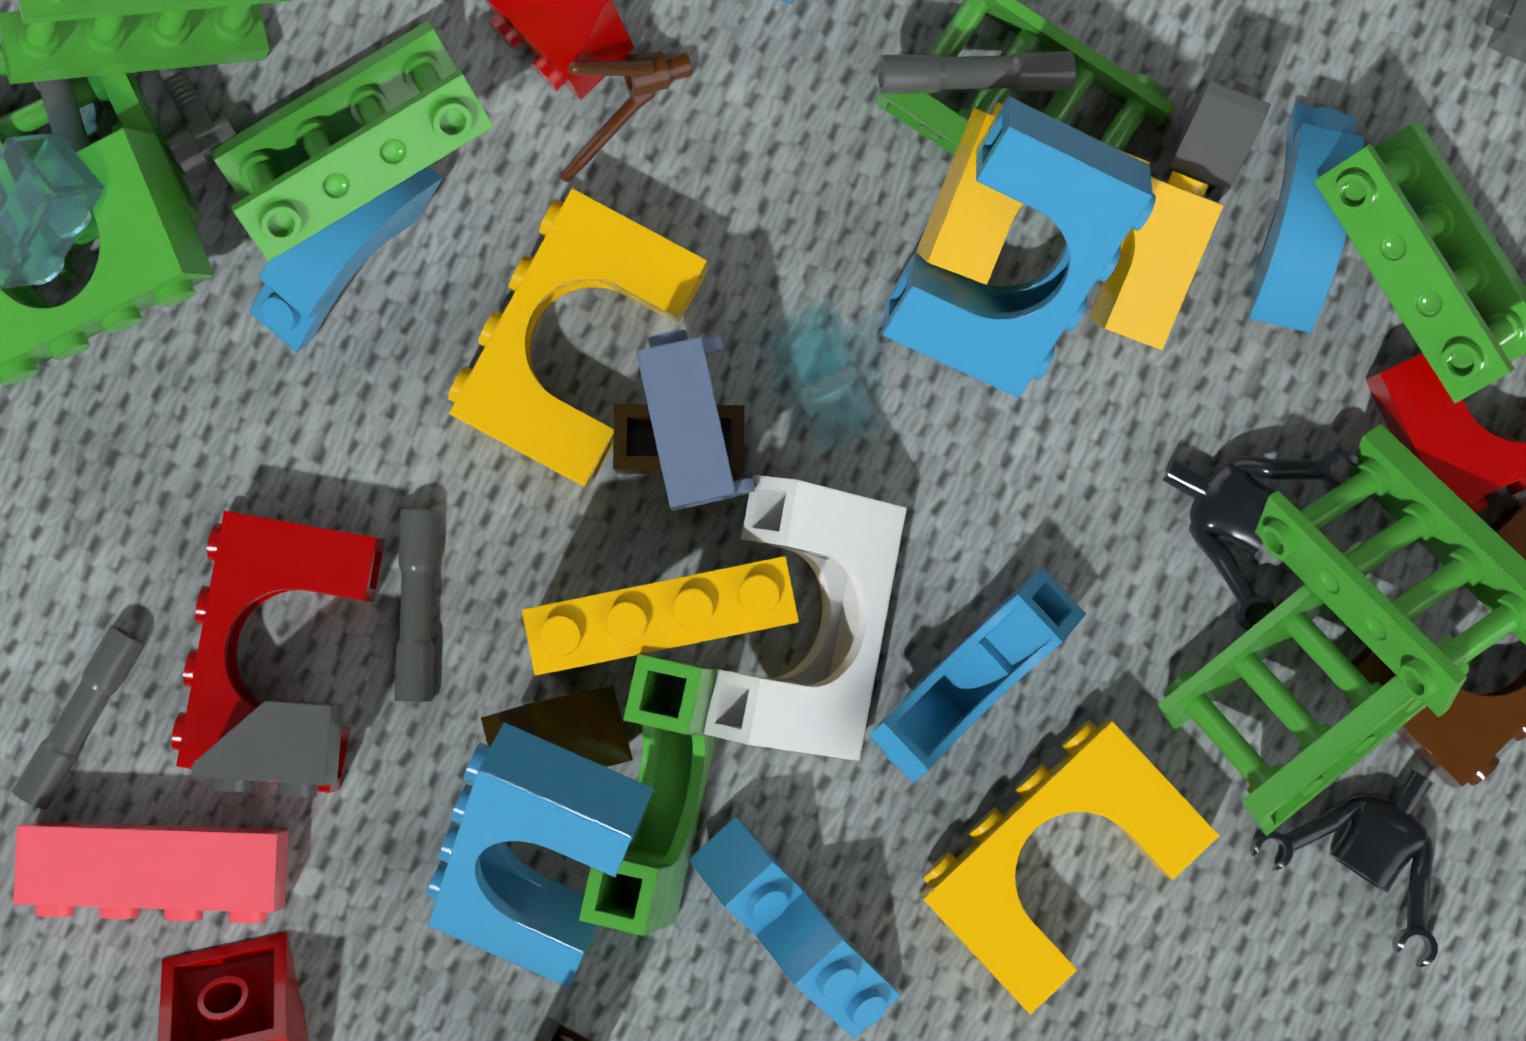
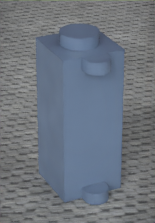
[636,330,755,511]

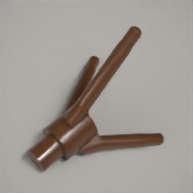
[560,51,692,182]

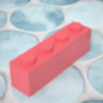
[13,821,289,923]

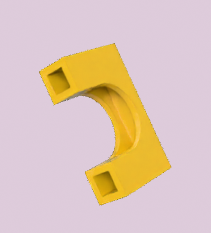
[916,102,1224,350]
[447,188,709,490]
[522,556,799,676]
[919,719,1219,1015]

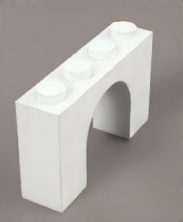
[704,475,907,761]

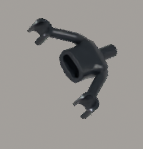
[1162,450,1360,631]
[1250,770,1438,967]

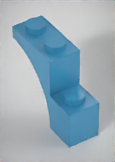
[868,567,1086,784]
[689,817,901,1039]

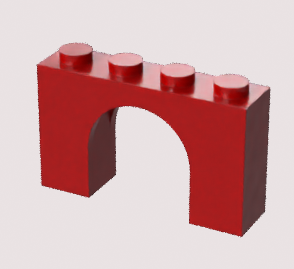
[1365,353,1526,513]
[171,511,386,793]

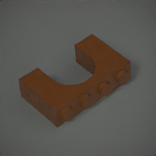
[1351,497,1526,787]

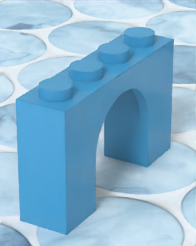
[882,97,1156,398]
[426,722,654,988]

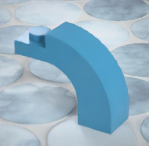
[1249,103,1364,333]
[249,166,443,353]

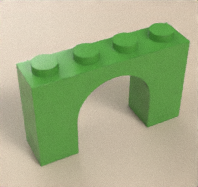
[0,128,214,385]
[579,654,717,936]

